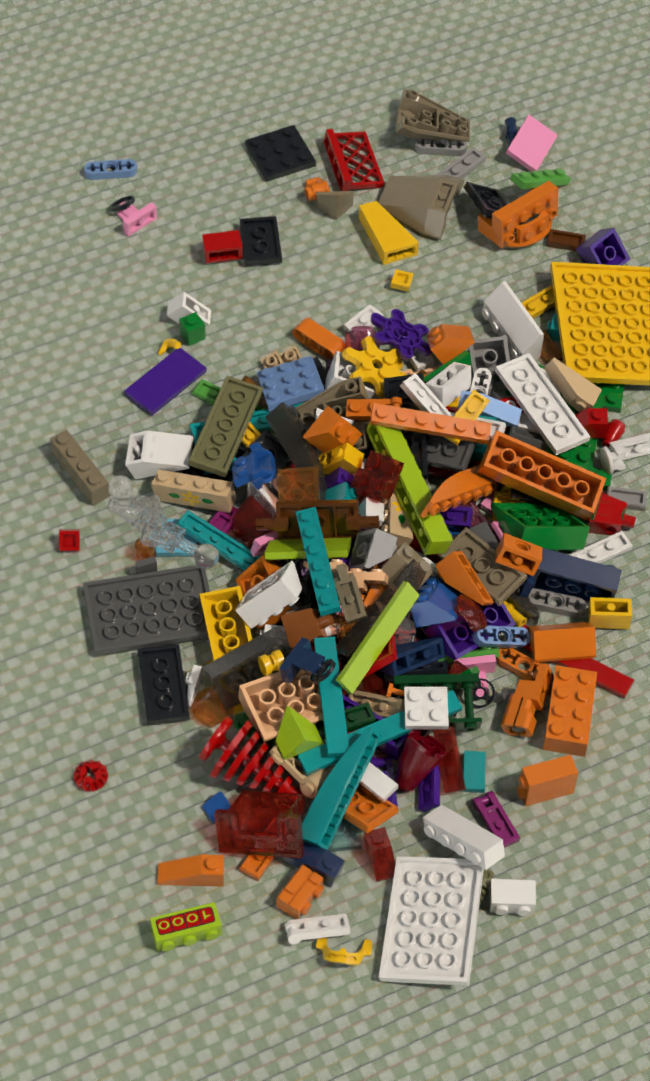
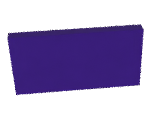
[124,348,207,416]

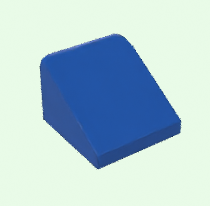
[202,791,232,824]

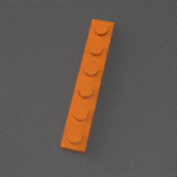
[370,403,491,444]

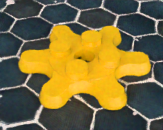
[342,336,407,398]

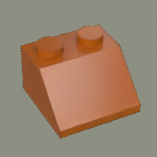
[427,324,475,365]
[303,406,363,453]

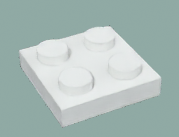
[404,687,449,729]

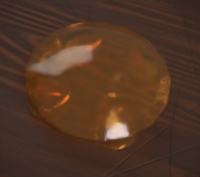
[192,686,234,728]

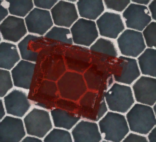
[214,790,305,859]

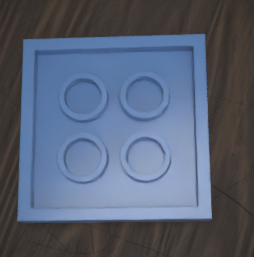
[257,356,325,412]

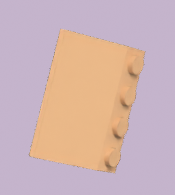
[238,670,323,742]

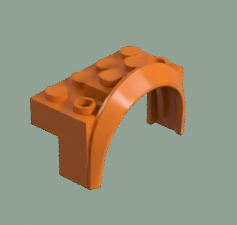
[478,181,559,248]

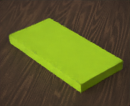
[265,538,351,560]

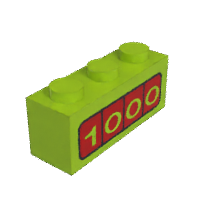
[150,902,222,951]

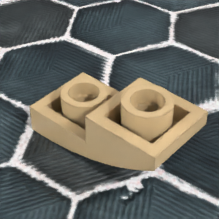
[260,345,303,368]

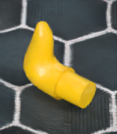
[158,338,181,355]

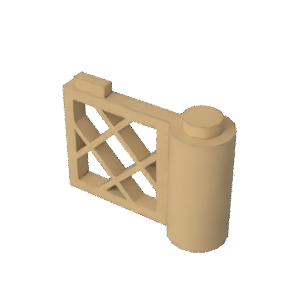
[269,745,336,798]

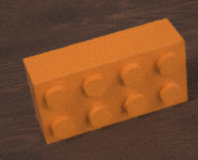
[543,665,597,757]

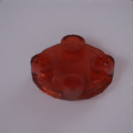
[454,595,487,632]

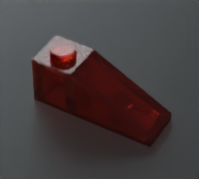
[433,726,466,794]

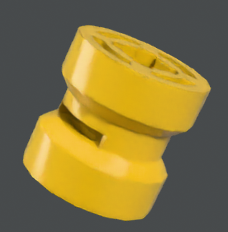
[258,649,285,676]

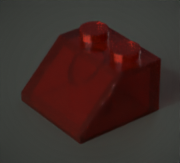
[232,495,274,550]

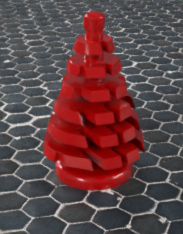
[198,716,302,802]

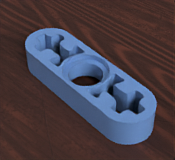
[84,159,137,180]
[473,626,531,648]

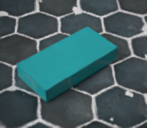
[463,750,486,793]

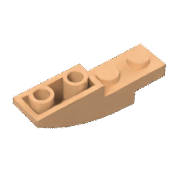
[303,559,389,592]

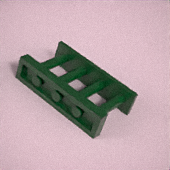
[393,673,482,732]

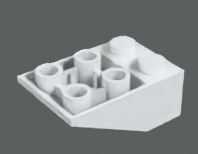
[125,431,194,479]

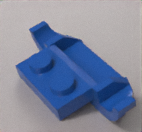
[232,441,277,490]

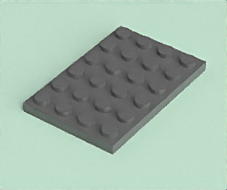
[83,564,210,656]

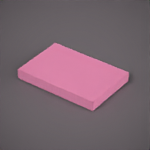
[505,115,558,172]

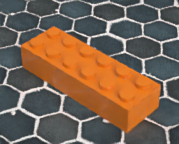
[477,431,606,520]

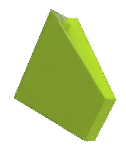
[275,705,324,760]

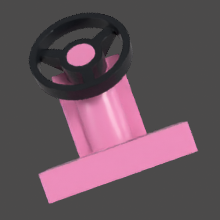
[110,196,157,237]
[452,654,496,708]

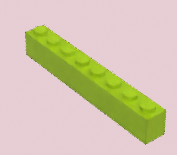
[366,423,453,555]

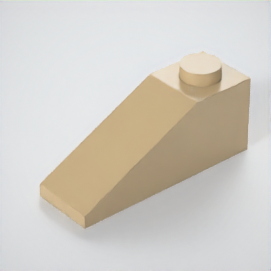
[544,358,602,412]

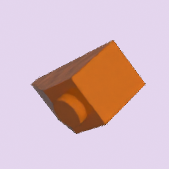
[435,551,494,606]
[157,854,225,887]

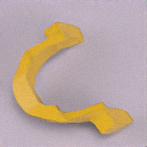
[316,937,372,966]

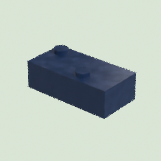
[533,548,622,603]

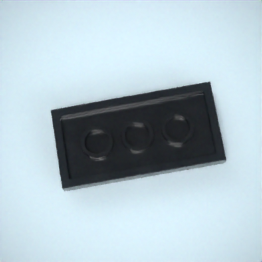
[138,644,190,725]

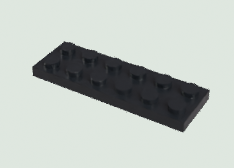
[384,373,429,479]

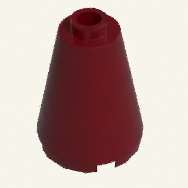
[394,730,447,792]

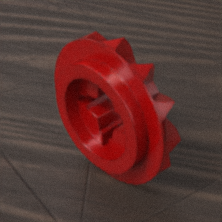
[73,759,108,792]

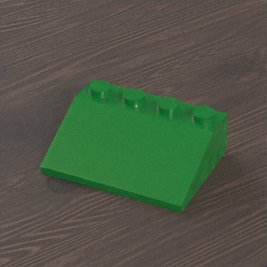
[490,503,590,552]

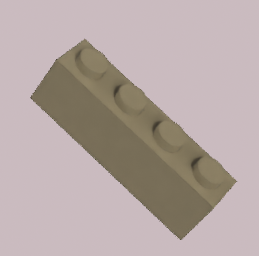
[50,429,110,506]

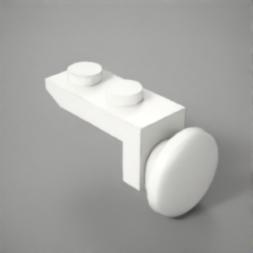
[600,433,650,475]

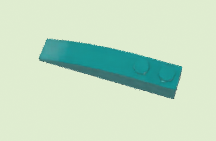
[296,726,382,850]

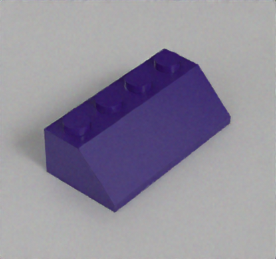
[424,601,516,660]

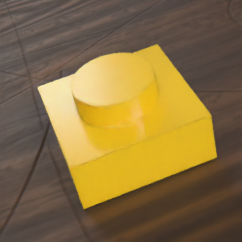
[390,269,414,292]

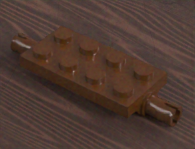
[256,499,380,541]

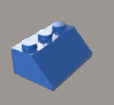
[411,577,469,628]

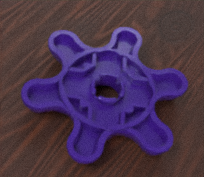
[370,309,433,360]

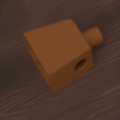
[280,608,334,651]

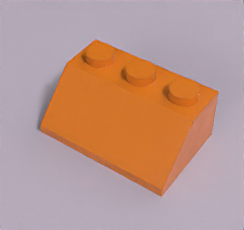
[235,555,301,628]

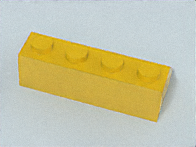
[200,586,258,672]

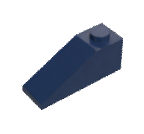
[380,637,445,676]
[275,836,345,887]

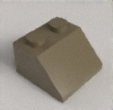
[379,541,435,595]

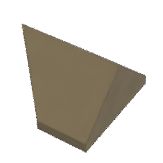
[316,191,354,220]

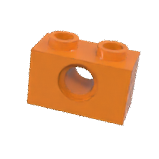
[495,533,543,576]

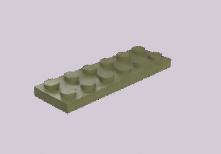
[188,376,263,478]

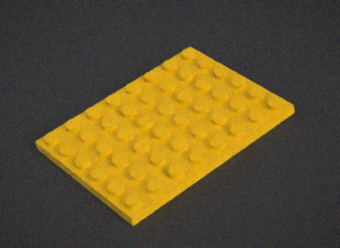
[550,262,650,385]

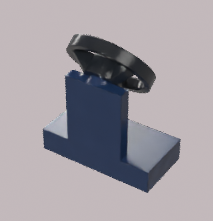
[279,637,336,684]

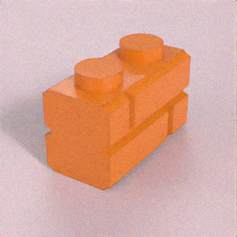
[276,865,324,919]

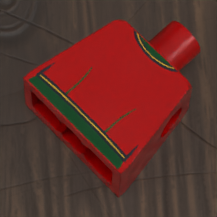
[588,492,636,535]

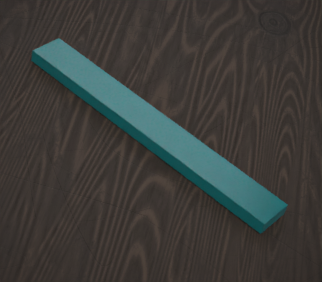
[298,690,463,776]

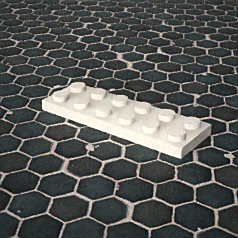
[495,353,590,455]

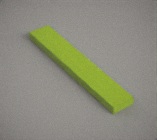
[336,581,420,694]

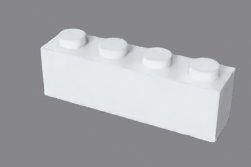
[423,805,505,870]

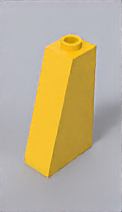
[359,201,419,265]

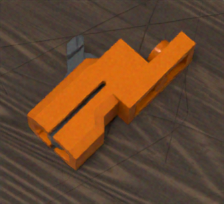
[501,663,554,737]

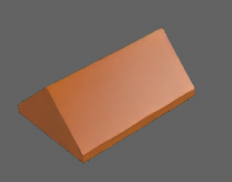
[527,622,596,663]

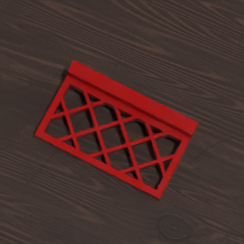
[323,129,385,191]

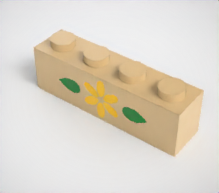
[152,469,236,513]
[381,478,413,548]

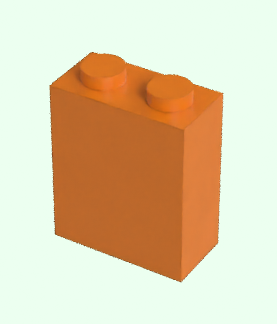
[516,755,578,806]

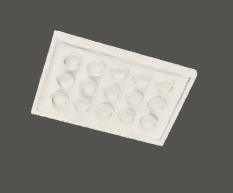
[379,856,484,986]

